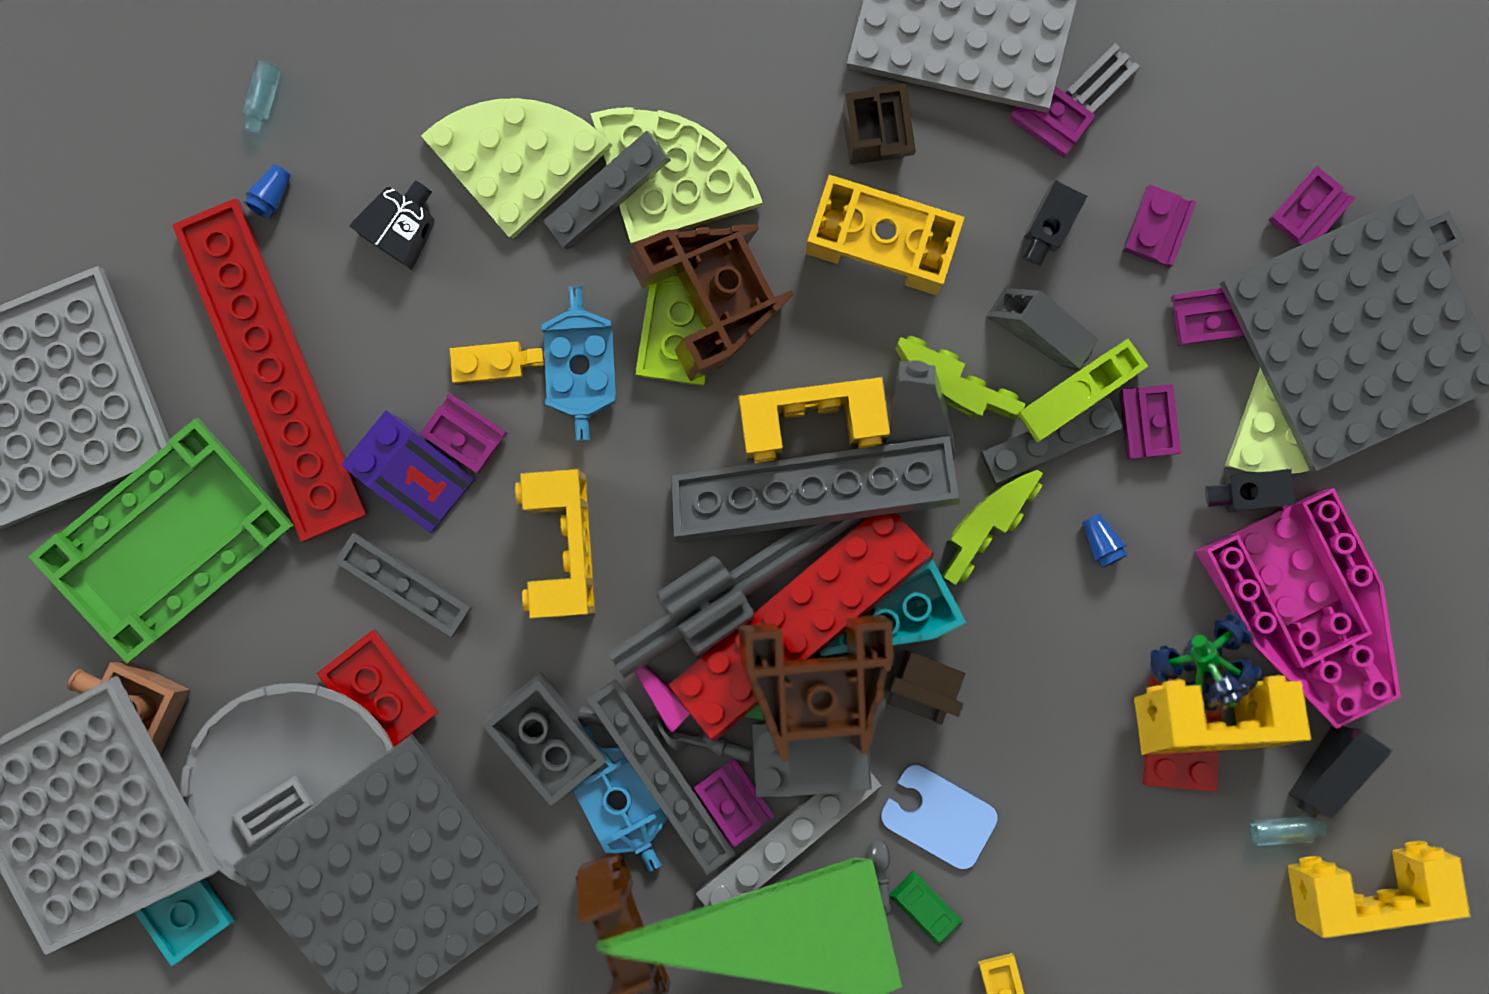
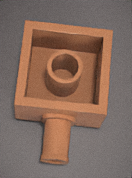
[67,661,191,754]

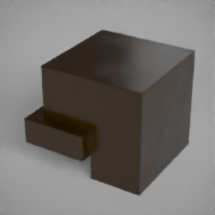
[842,83,916,165]
[886,650,966,725]

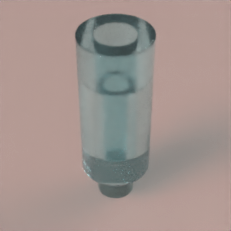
[242,61,281,133]
[1250,816,1327,846]

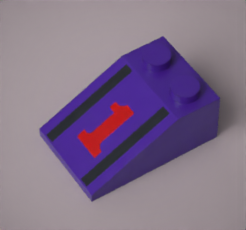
[341,410,475,533]

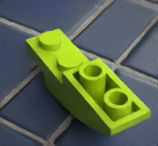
[895,336,1025,420]
[1017,338,1149,443]
[941,470,1043,585]

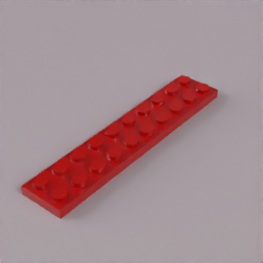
[172,198,369,542]

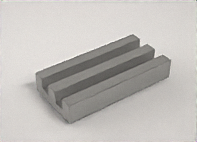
[1066,43,1140,113]
[231,775,314,846]

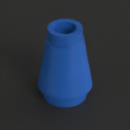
[244,164,291,218]
[1082,513,1128,568]

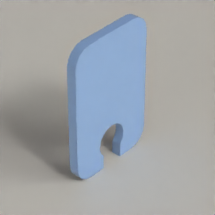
[881,764,998,869]

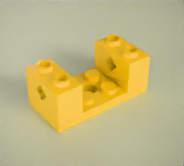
[805,175,965,296]
[739,377,890,463]
[515,469,596,618]
[1134,676,1311,755]
[1287,841,1470,938]

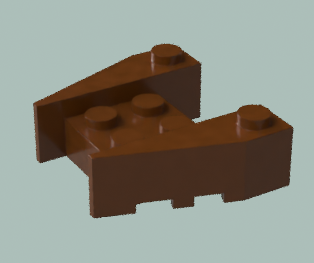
[627,224,794,381]
[739,615,893,762]
[575,853,671,994]

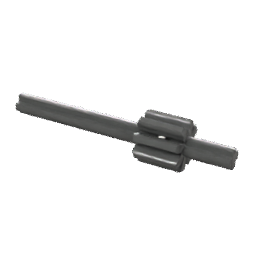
[608,517,866,678]

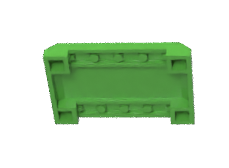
[28,418,294,664]

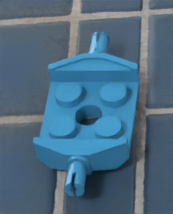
[541,286,616,441]
[572,725,668,872]

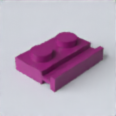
[1009,86,1096,159]
[1268,166,1355,245]
[1122,184,1196,268]
[1171,288,1245,346]
[1119,384,1181,460]
[420,393,508,474]
[691,758,775,847]

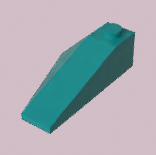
[820,559,966,656]

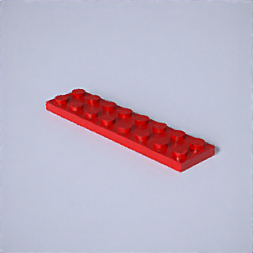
[669,513,934,742]

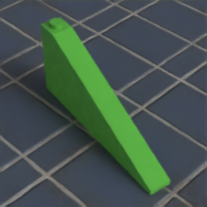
[596,857,902,994]

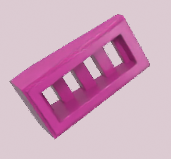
[635,664,690,732]

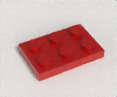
[316,630,439,746]
[1143,679,1222,792]

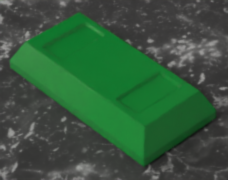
[889,870,963,947]

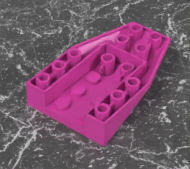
[1195,488,1401,728]

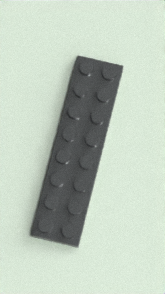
[671,436,960,543]

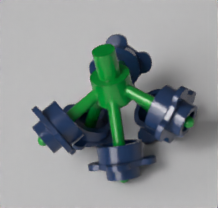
[1150,613,1262,712]

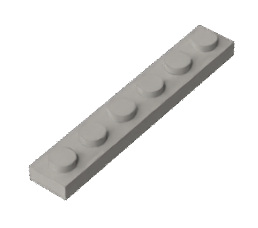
[696,773,882,906]

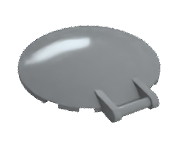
[181,683,394,886]

